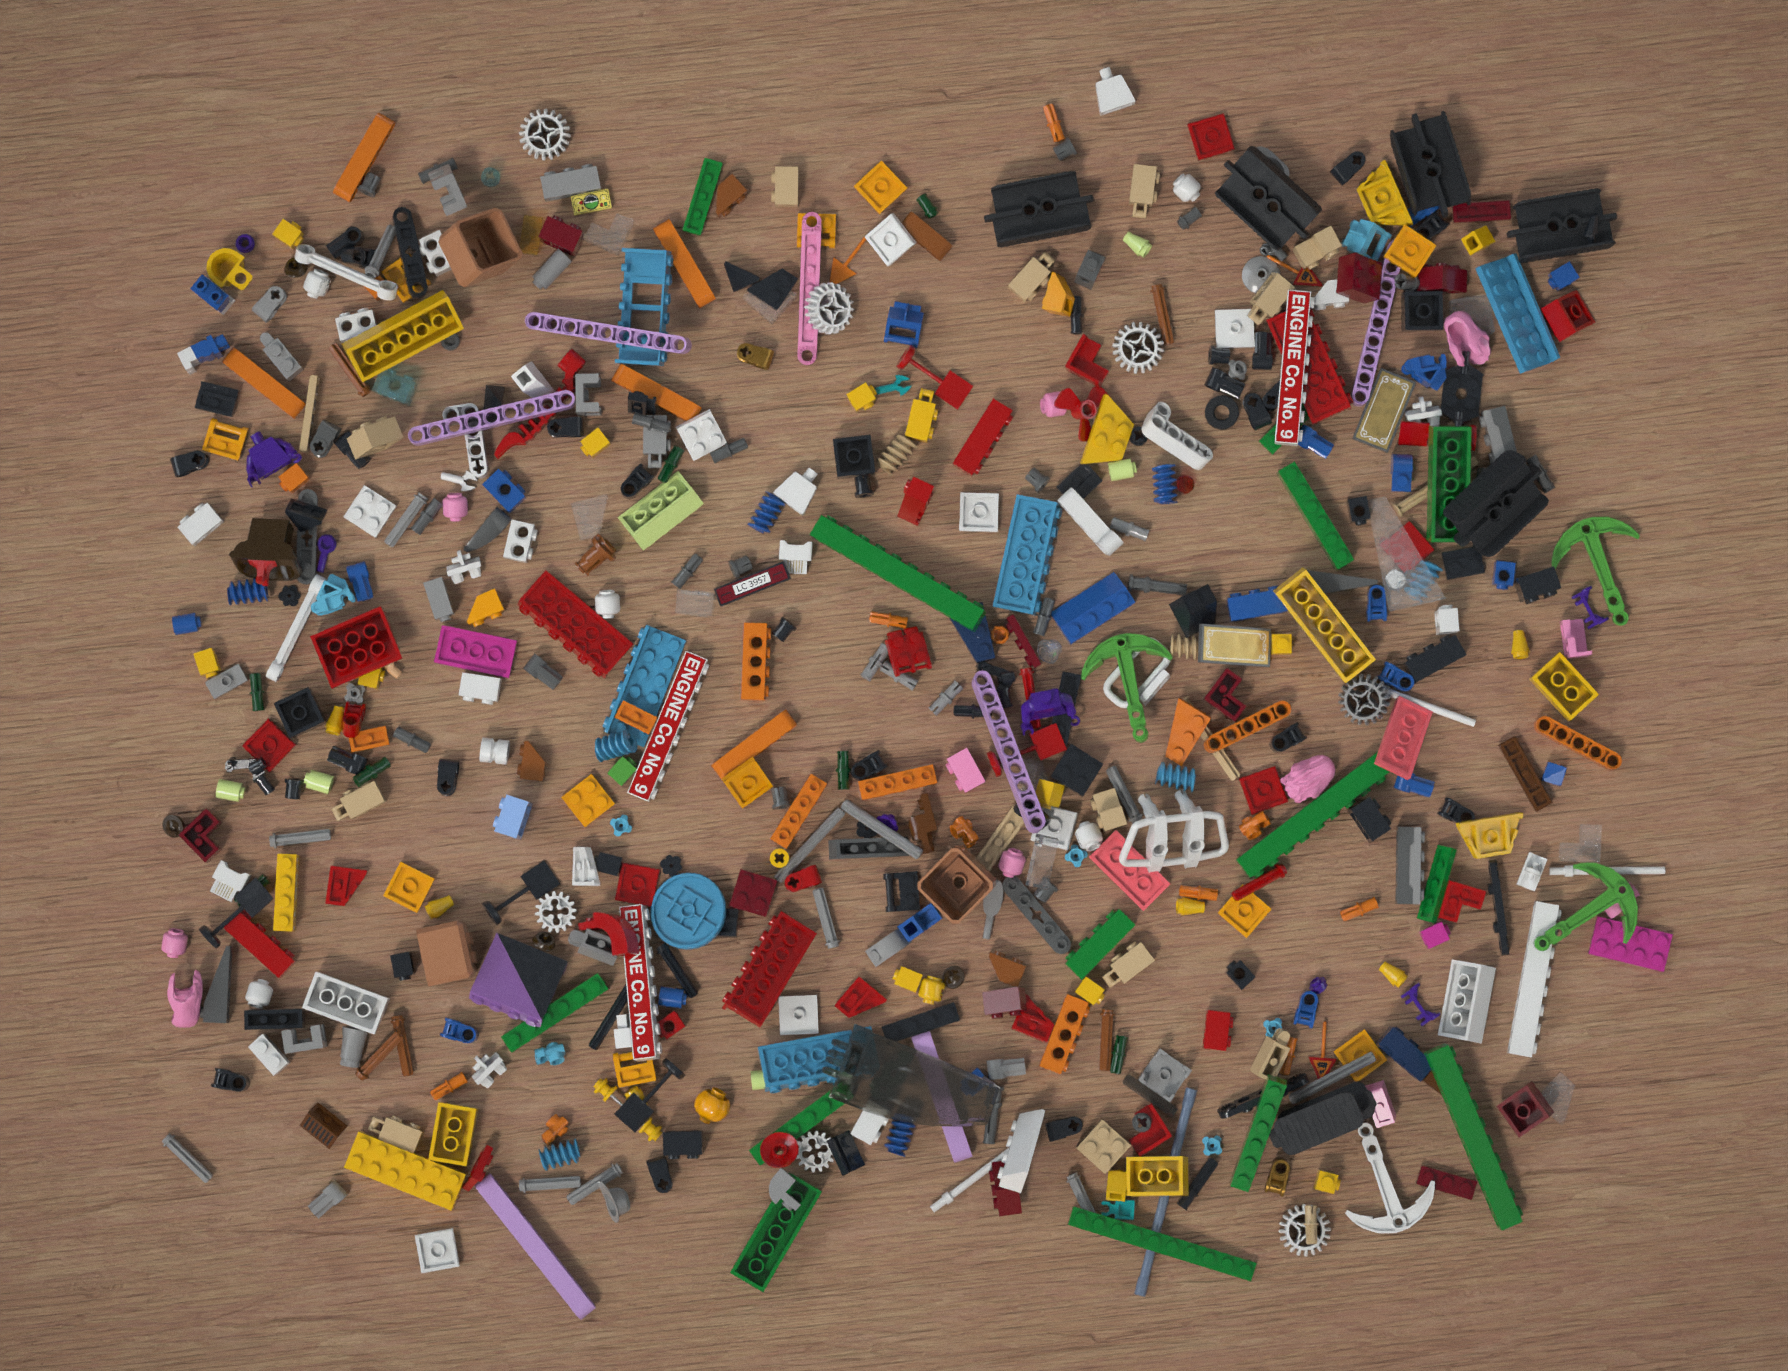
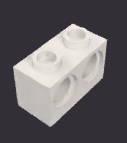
[419,230,452,276]
[335,308,377,343]
[503,520,538,563]
[1434,605,1459,635]

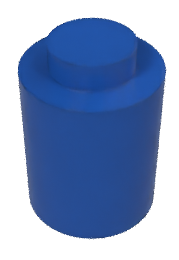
[172,613,202,635]
[658,986,687,1008]

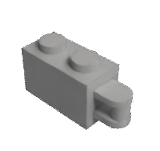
[260,333,304,382]
[643,415,671,468]
[568,929,617,966]

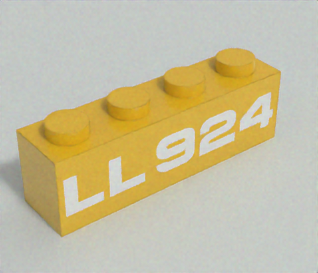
[273,854,299,932]

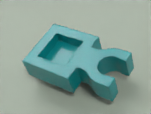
[1101,1200,1135,1220]

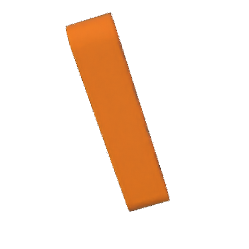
[333,113,396,203]
[653,219,716,309]
[222,347,306,419]
[611,363,702,421]
[1203,701,1291,753]
[711,709,798,779]
[1534,716,1622,770]

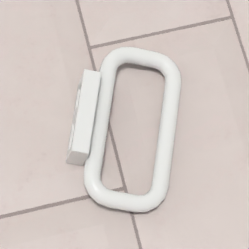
[1103,637,1170,708]

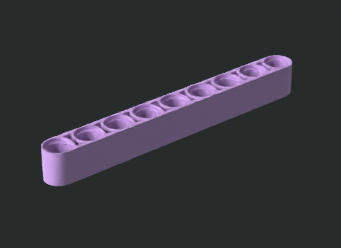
[1351,240,1400,407]
[525,312,692,354]
[408,390,576,446]
[972,670,1046,833]
[474,1173,596,1320]

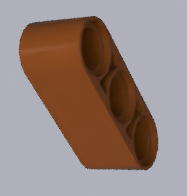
[901,212,953,261]

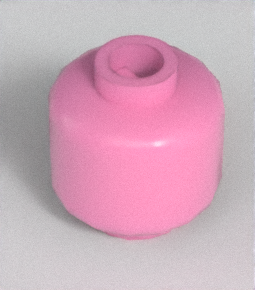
[1040,391,1067,417]
[443,493,468,521]
[998,848,1026,878]
[161,928,188,958]

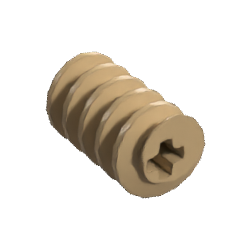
[876,435,918,477]
[1170,633,1198,660]

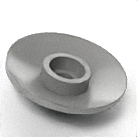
[1242,256,1280,294]

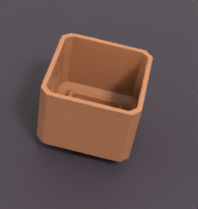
[438,208,522,287]
[918,845,997,924]
[416,921,478,987]

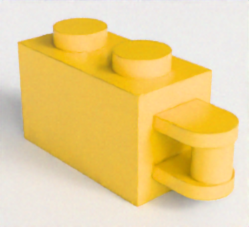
[905,388,938,443]

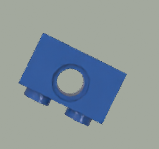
[482,469,526,513]

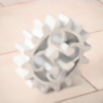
[535,891,577,933]
[796,1130,834,1173]

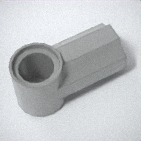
[986,1058,1026,1080]
[308,1180,348,1219]

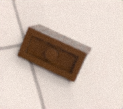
[299,1102,347,1149]

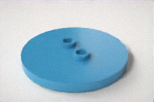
[650,873,727,950]

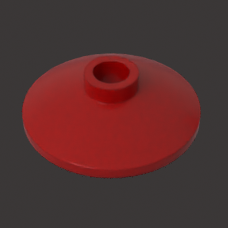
[760,1132,799,1168]

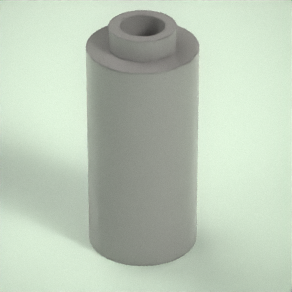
[532,249,572,290]

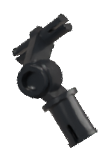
[976,661,1016,709]
[225,757,275,796]

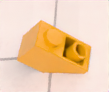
[1042,272,1075,317]
[467,588,505,627]

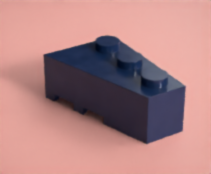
[949,602,995,664]
[1375,1026,1431,1082]

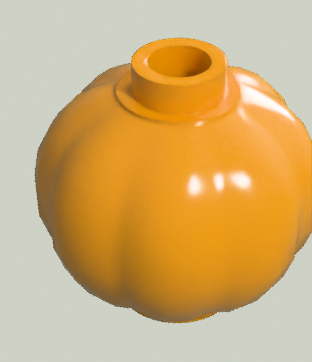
[694,1087,730,1124]

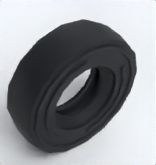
[1205,395,1239,430]

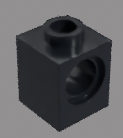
[1346,496,1371,526]
[594,852,623,877]
[390,952,415,981]
[1225,960,1256,990]

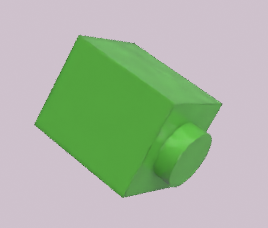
[607,756,637,787]

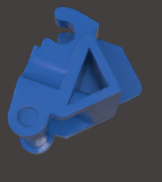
[884,301,924,348]
[1401,354,1447,391]

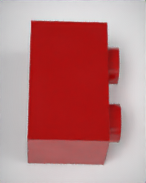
[1202,1010,1234,1051]

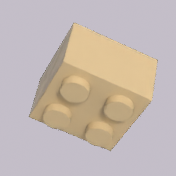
[347,416,404,460]
[1076,1119,1131,1174]

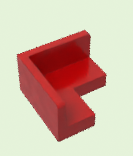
[1065,334,1109,388]
[1438,880,1486,923]
[1129,1103,1172,1157]

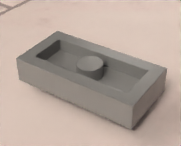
[205,664,248,699]

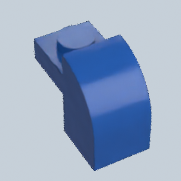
[1390,454,1413,492]
[898,903,944,942]

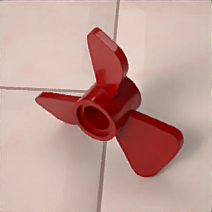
[1054,386,1111,442]

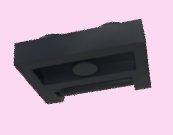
[883,871,920,912]

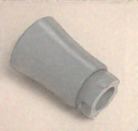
[340,1025,368,1068]

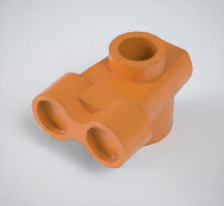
[1239,811,1271,840]
[949,816,979,849]
[541,1114,569,1146]

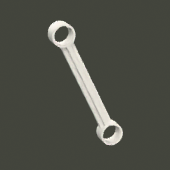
[295,244,398,300]
[266,574,327,682]

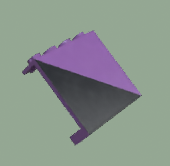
[469,933,568,1027]

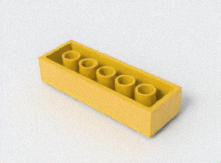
[342,290,464,382]
[1273,568,1376,683]
[344,1131,468,1211]

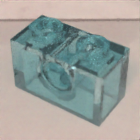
[372,369,418,406]

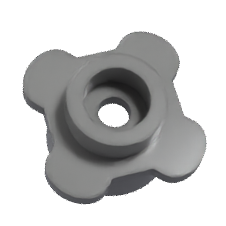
[1228,360,1247,380]
[345,683,365,704]

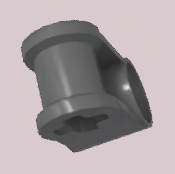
[310,419,341,458]

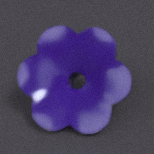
[876,814,898,832]

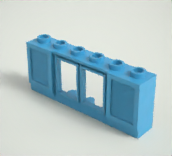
[615,248,673,366]

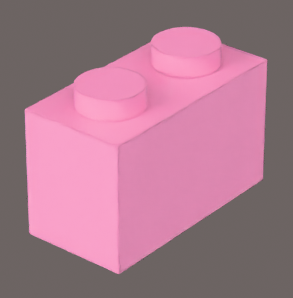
[945,748,986,793]

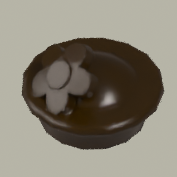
[284,257,308,278]
[162,815,185,838]
[532,931,555,952]
[942,966,965,989]

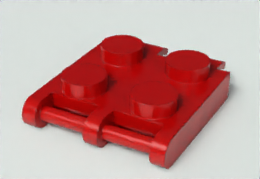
[885,626,932,677]

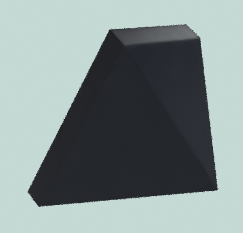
[724,261,760,292]
[483,385,505,423]
[285,498,327,532]

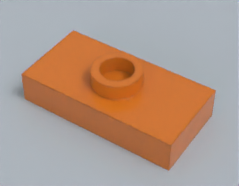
[614,700,657,735]
[349,726,390,753]

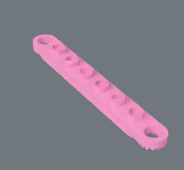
[797,212,821,365]

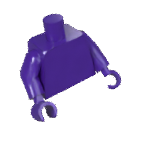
[246,431,302,488]
[1020,688,1080,736]

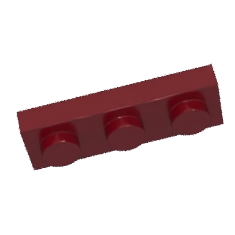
[1452,200,1511,224]
[1005,614,1041,669]
[1416,1165,1477,1200]

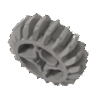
[1338,673,1390,725]

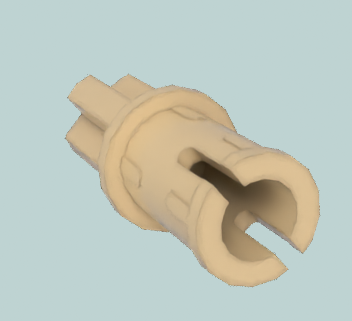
[1303,1205,1319,1244]

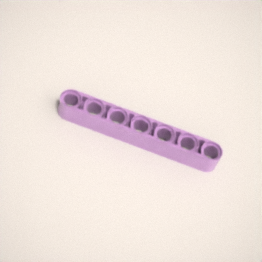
[911,1031,973,1163]

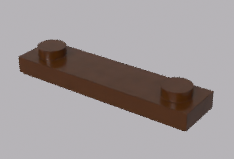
[1498,736,1553,812]

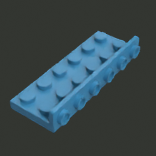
[1475,253,1560,374]
[993,494,1062,616]
[602,624,686,747]
[757,1026,880,1093]

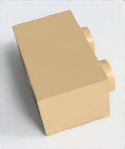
[771,166,799,207]

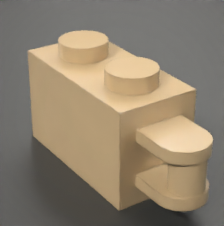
[1129,164,1160,219]
[1008,251,1056,303]
[1247,272,1295,325]
[331,780,387,822]
[1102,942,1155,988]
[1250,1028,1291,1079]
[368,1115,424,1153]

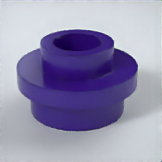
[235,234,255,253]
[1309,977,1328,994]

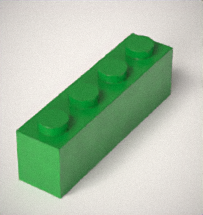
[1065,909,1135,980]

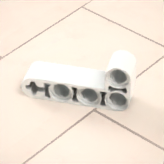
[1141,402,1213,470]
[442,403,488,479]
[1057,487,1124,556]

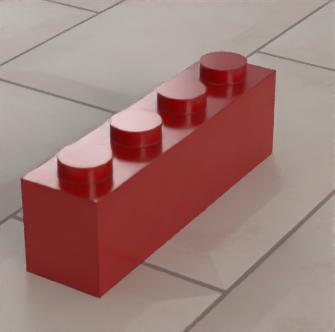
[953,398,1014,477]
[224,910,296,978]

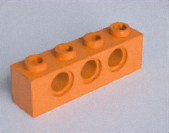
[741,623,771,701]
[858,764,937,801]
[770,774,828,849]
[1039,994,1091,1074]

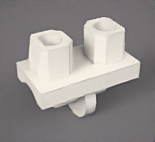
[1405,396,1442,426]
[446,550,481,584]
[1517,852,1547,891]
[472,1052,507,1088]

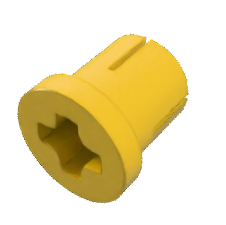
[770,849,789,868]

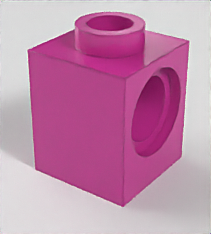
[1419,922,1451,949]

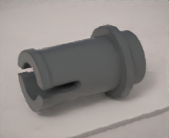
[1177,207,1202,230]

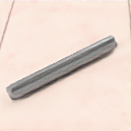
[841,800,923,859]
[774,808,845,883]
[1288,1052,1376,1104]

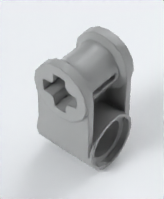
[252,286,287,323]

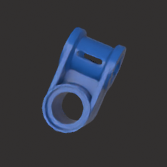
[1366,585,1387,622]
[1377,661,1414,692]
[1293,990,1318,1029]
[440,1017,479,1043]

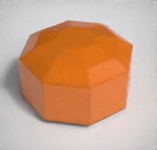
[991,626,1009,644]

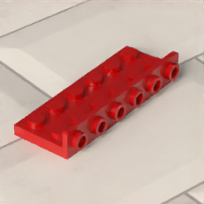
[1266,308,1353,425]
[518,570,633,679]
[722,911,817,1028]

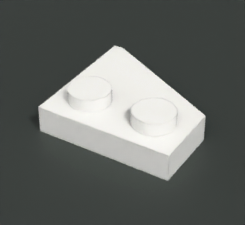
[572,847,600,886]

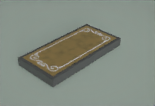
[1352,368,1416,453]
[1198,624,1271,667]

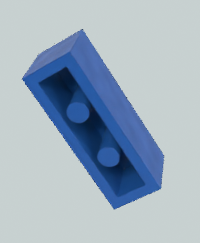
[1226,586,1288,622]

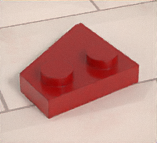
[325,866,368,906]
[834,977,887,1018]
[1011,994,1054,1044]
[462,1145,493,1191]

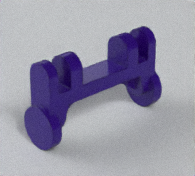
[1571,586,1609,629]
[1401,983,1441,1026]

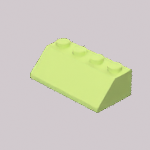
[617,471,704,550]

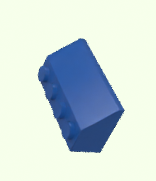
[1051,572,1136,645]

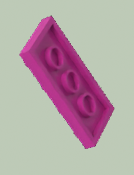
[434,625,517,678]
[1588,916,1673,972]

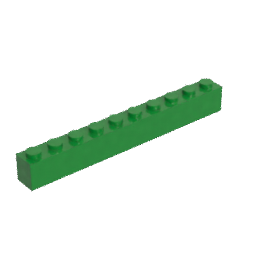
[809,515,986,633]
[1236,752,1394,879]
[1424,1043,1523,1231]

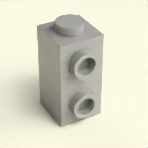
[423,577,455,622]

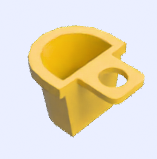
[206,248,253,290]

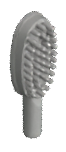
[983,880,1003,939]

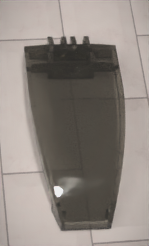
[822,1024,1000,1127]

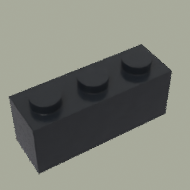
[1403,634,1467,684]
[244,1009,305,1030]

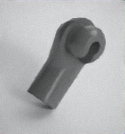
[1260,243,1288,262]

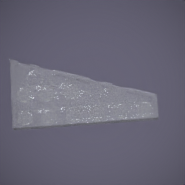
[1368,496,1446,611]

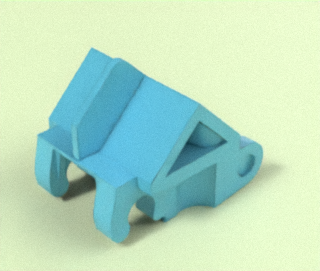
[1341,219,1392,261]
[311,574,356,616]

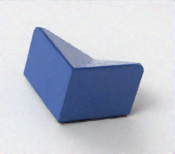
[1541,762,1567,787]

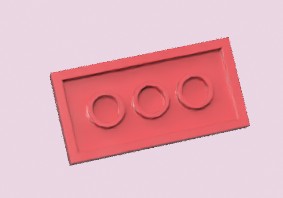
[1374,696,1433,780]
[1089,830,1170,911]

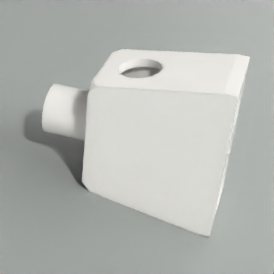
[1095,67,1135,116]
[773,467,818,516]

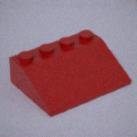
[310,606,403,689]

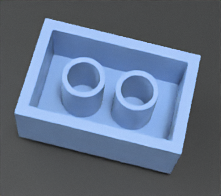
[493,794,533,840]

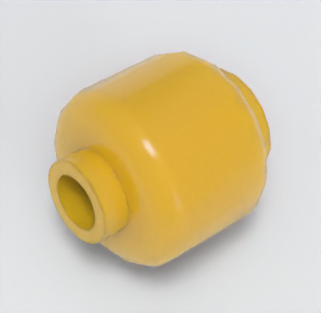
[918,975,945,1005]

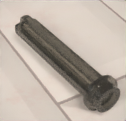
[1122,1074,1178,1118]

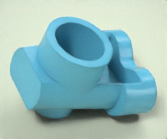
[534,1042,565,1066]

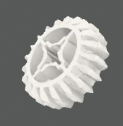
[519,109,571,161]
[804,282,855,334]
[1112,322,1164,374]
[1278,1204,1331,1256]

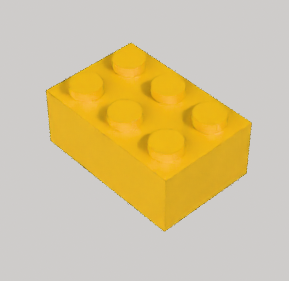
[1529,652,1599,721]
[428,1102,478,1166]
[1126,1156,1189,1197]

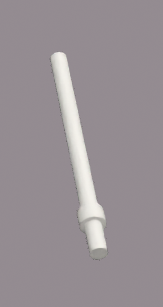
[1365,684,1476,727]
[1549,865,1665,877]
[930,1148,1009,1213]

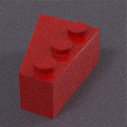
[897,476,934,526]

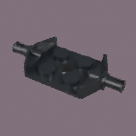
[1440,351,1484,426]

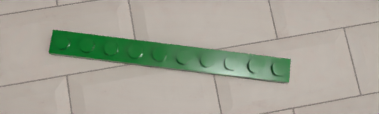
[1067,1206,1257,1281]

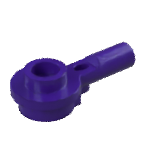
[316,534,337,573]

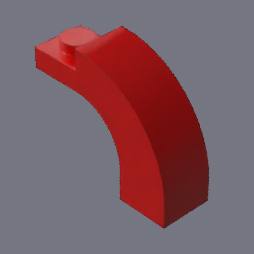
[578,912,639,957]

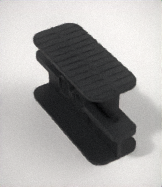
[1390,111,1471,218]
[1215,146,1322,251]
[984,171,1094,248]
[1506,188,1617,263]
[1443,450,1549,557]
[1269,1081,1376,1155]

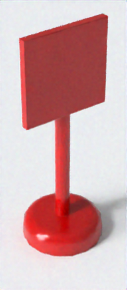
[896,345,973,410]
[1398,421,1477,452]
[986,723,1067,778]

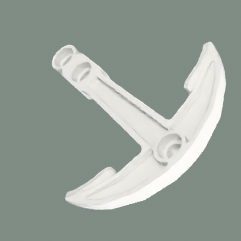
[1345,1123,1435,1233]

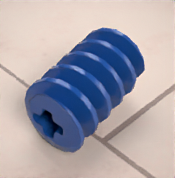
[1152,464,1178,504]
[747,491,786,534]
[227,579,269,606]
[884,1114,916,1157]

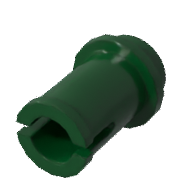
[916,193,939,219]

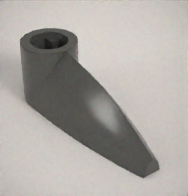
[463,507,512,552]

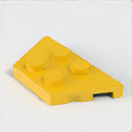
[1356,160,1413,226]
[1080,394,1134,464]
[1456,812,1523,859]

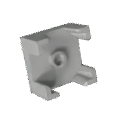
[428,164,467,216]
[575,373,601,416]
[281,1024,328,1054]
[1138,1048,1192,1102]

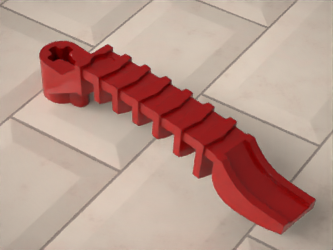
[494,349,587,460]

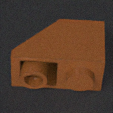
[716,174,748,218]
[517,741,546,782]
[989,950,1026,987]

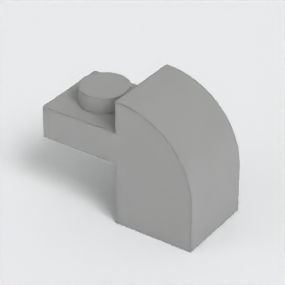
[865,928,912,967]
[769,1168,801,1211]

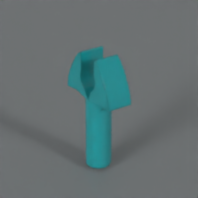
[875,375,911,396]

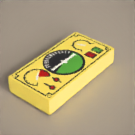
[571,189,612,216]

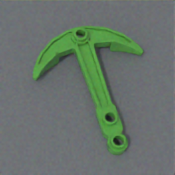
[1551,517,1640,626]
[1081,633,1173,743]
[1533,863,1638,951]

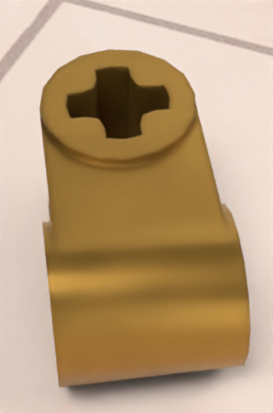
[737,343,775,370]
[1264,1158,1290,1197]

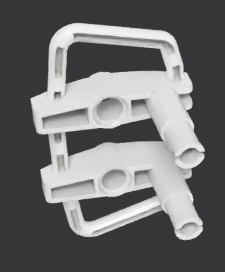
[1119,790,1229,873]

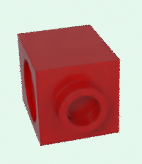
[657,1011,686,1040]

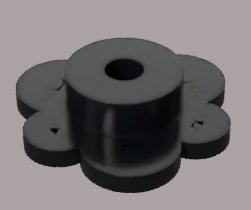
[278,585,301,607]
[856,822,877,838]
[660,855,682,877]

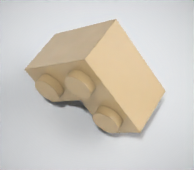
[1293,226,1342,270]
[1090,788,1127,832]

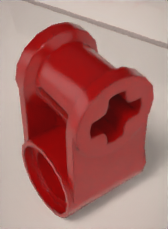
[342,701,366,738]
[784,864,822,892]

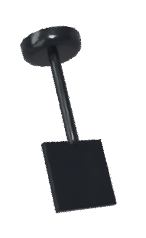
[482,861,560,925]
[199,878,274,949]
[614,1058,686,1133]

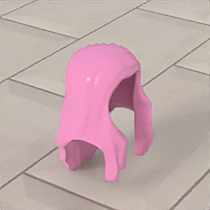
[1444,311,1491,366]
[1280,755,1335,803]
[167,970,203,1028]

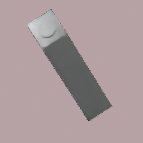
[1307,570,1378,594]
[828,837,909,860]
[200,946,233,1023]

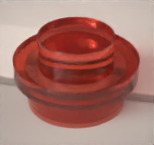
[1177,475,1194,494]

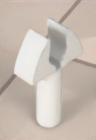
[441,471,477,492]

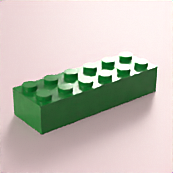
[1426,426,1471,542]
[730,1171,822,1292]

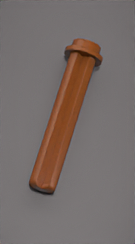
[1150,284,1174,345]
[329,343,372,397]
[1099,1009,1115,1071]
[390,1015,414,1077]
[355,1031,404,1081]

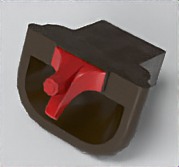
[229,518,302,586]

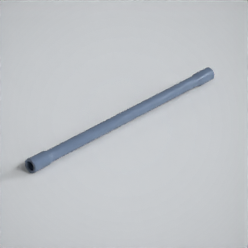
[1134,1088,1197,1297]

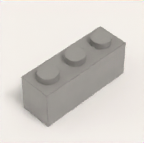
[540,164,602,202]

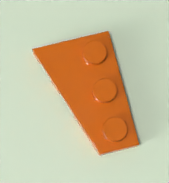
[1165,697,1212,767]

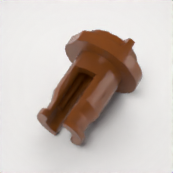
[575,533,616,576]

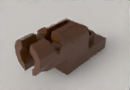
[908,793,938,854]

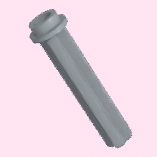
[365,225,395,278]
[384,492,428,547]
[1106,766,1143,824]
[269,829,331,848]
[813,888,840,949]
[162,1133,213,1183]
[566,1163,623,1205]
[1066,1172,1096,1213]
[519,1176,581,1193]

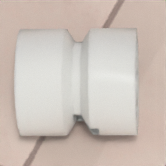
[479,737,510,765]

